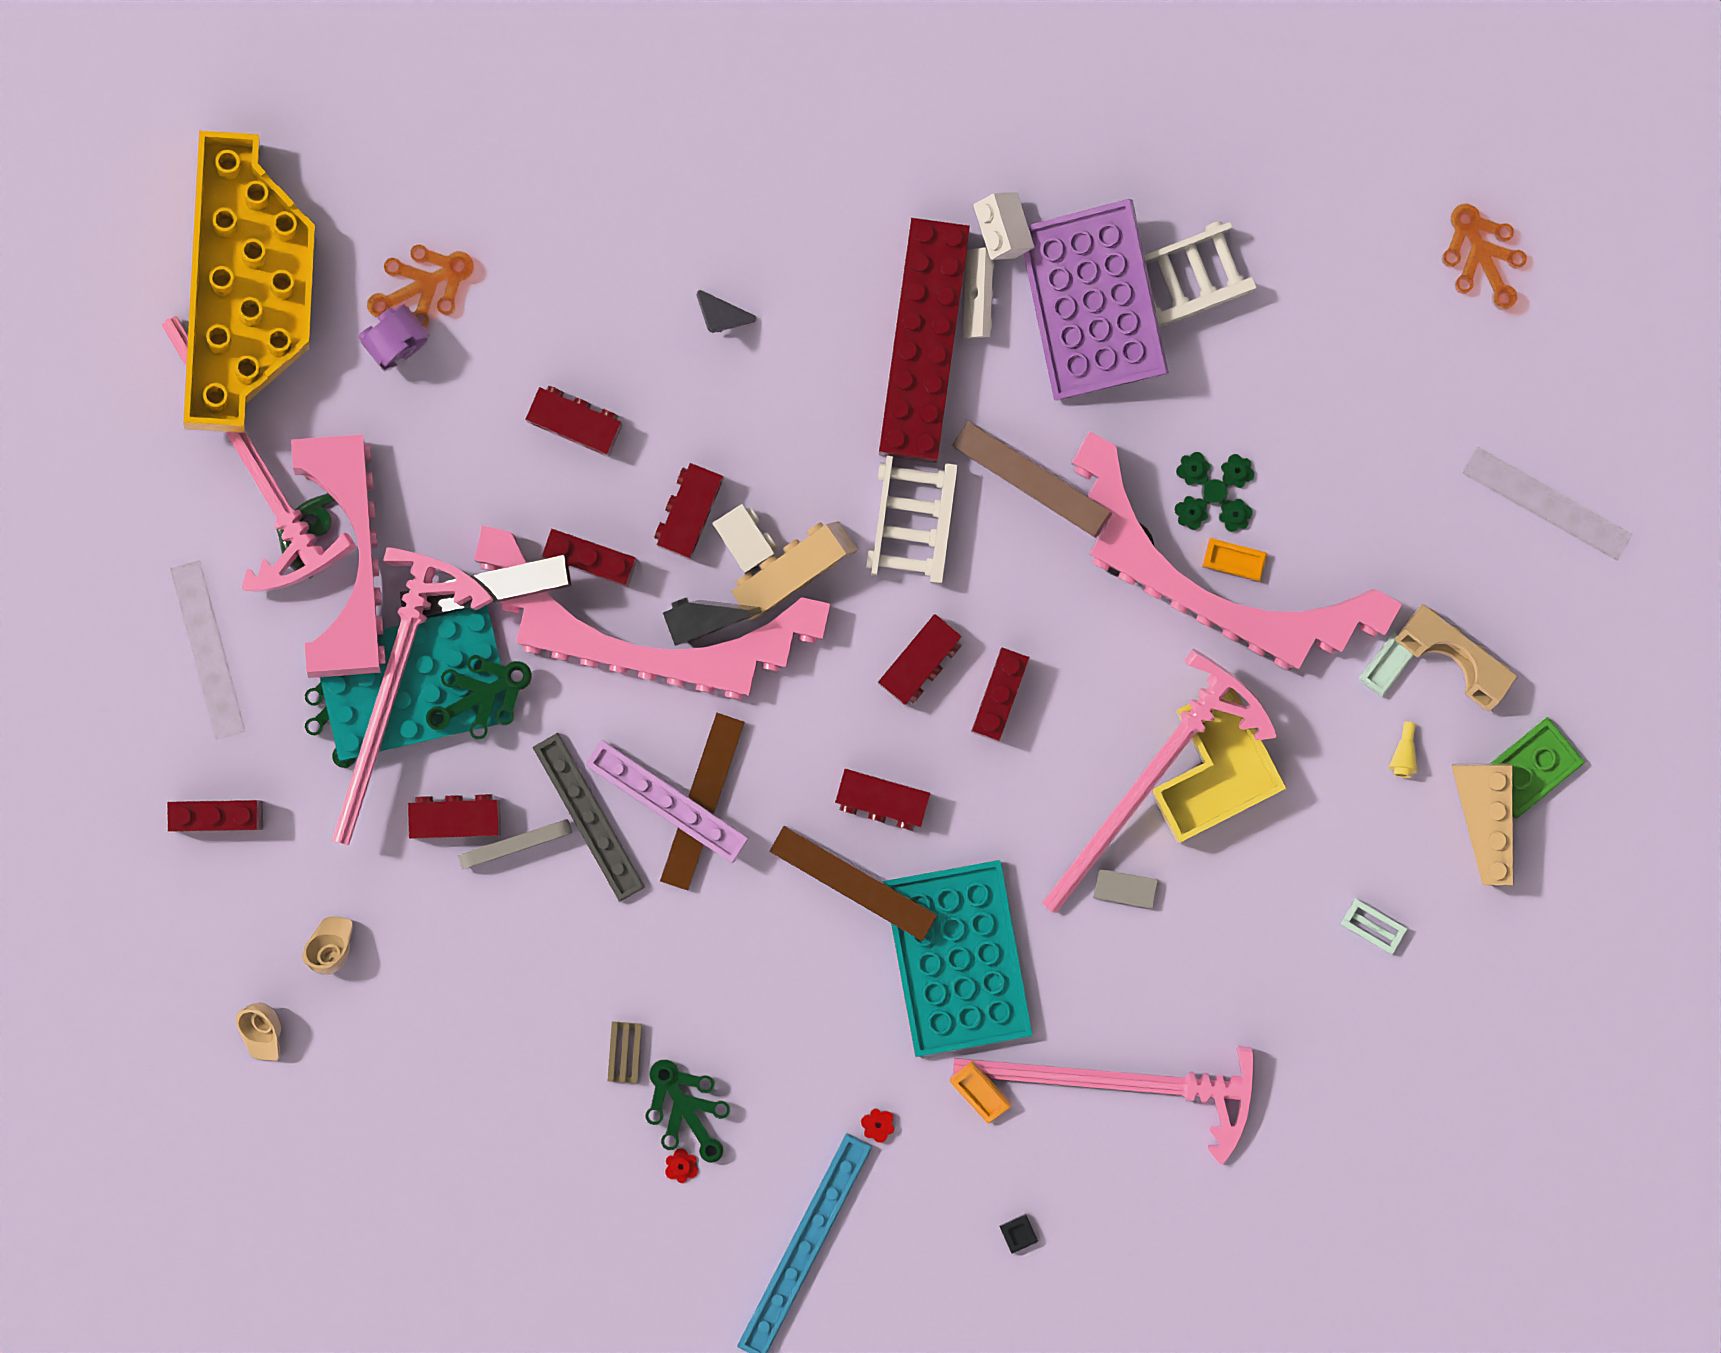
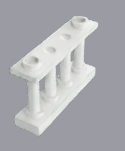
[1144,221,1256,328]
[866,456,957,585]

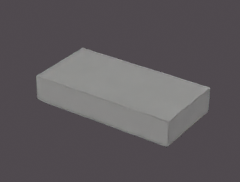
[1093,869,1158,909]

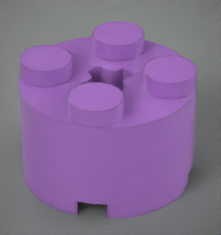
[358,304,430,372]

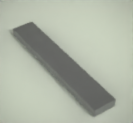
[532,733,645,902]

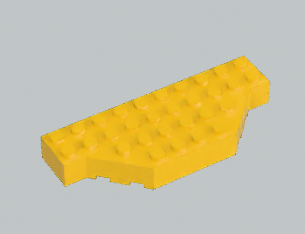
[183,130,315,433]

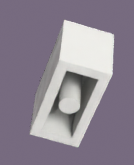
[974,192,1035,260]
[712,504,776,575]

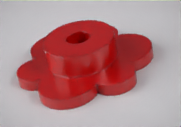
[861,1108,894,1143]
[665,1148,698,1183]

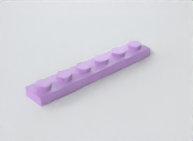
[585,740,750,863]

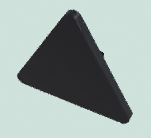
[696,290,757,333]

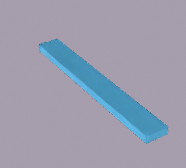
[737,1133,873,1353]

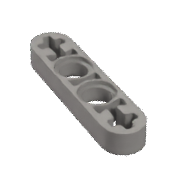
[458,819,573,869]

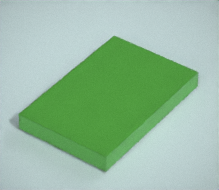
[1490,717,1585,819]

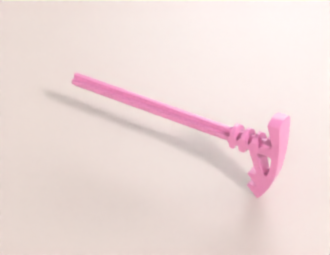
[162,316,356,592]
[332,547,493,845]
[1042,649,1277,913]
[953,1046,1253,1165]

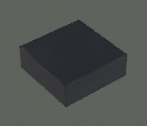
[999,1213,1039,1254]

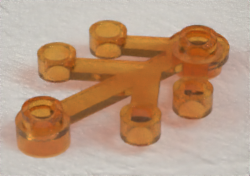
[1442,204,1527,310]
[367,244,474,328]

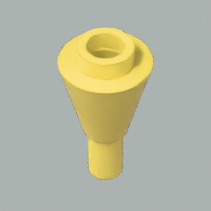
[1388,722,1418,778]

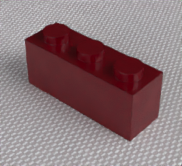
[525,385,623,457]
[654,463,724,560]
[542,528,637,588]
[877,614,962,706]
[971,647,1030,742]
[835,768,930,831]
[408,794,501,839]
[167,800,263,832]

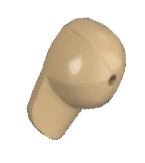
[302,916,353,975]
[236,1002,281,1061]

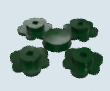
[1174,452,1255,532]

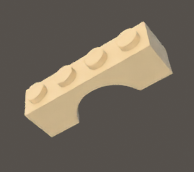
[1394,604,1517,712]

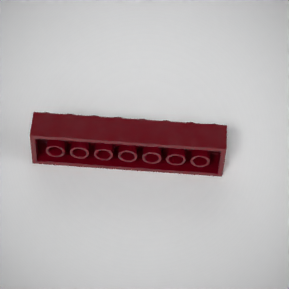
[879,217,970,463]

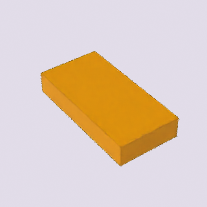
[1202,538,1267,582]
[950,1060,1011,1124]

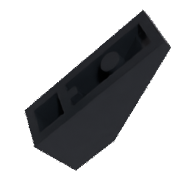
[663,597,762,646]

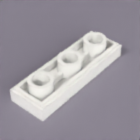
[963,248,994,339]

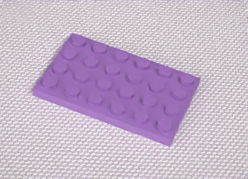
[1024,199,1169,401]

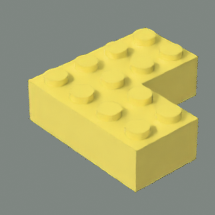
[1151,688,1286,843]

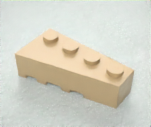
[731,521,858,621]
[1452,763,1513,885]

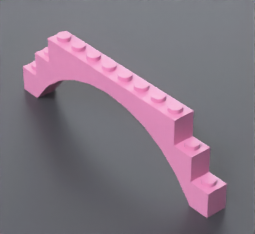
[1071,432,1402,671]
[474,525,831,700]

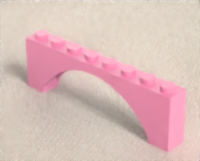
[291,434,386,678]

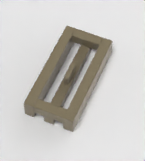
[607,1021,642,1084]

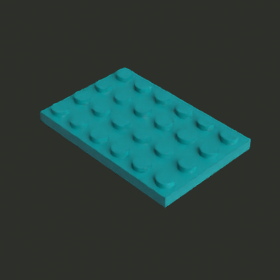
[320,605,514,762]
[883,860,1033,1057]

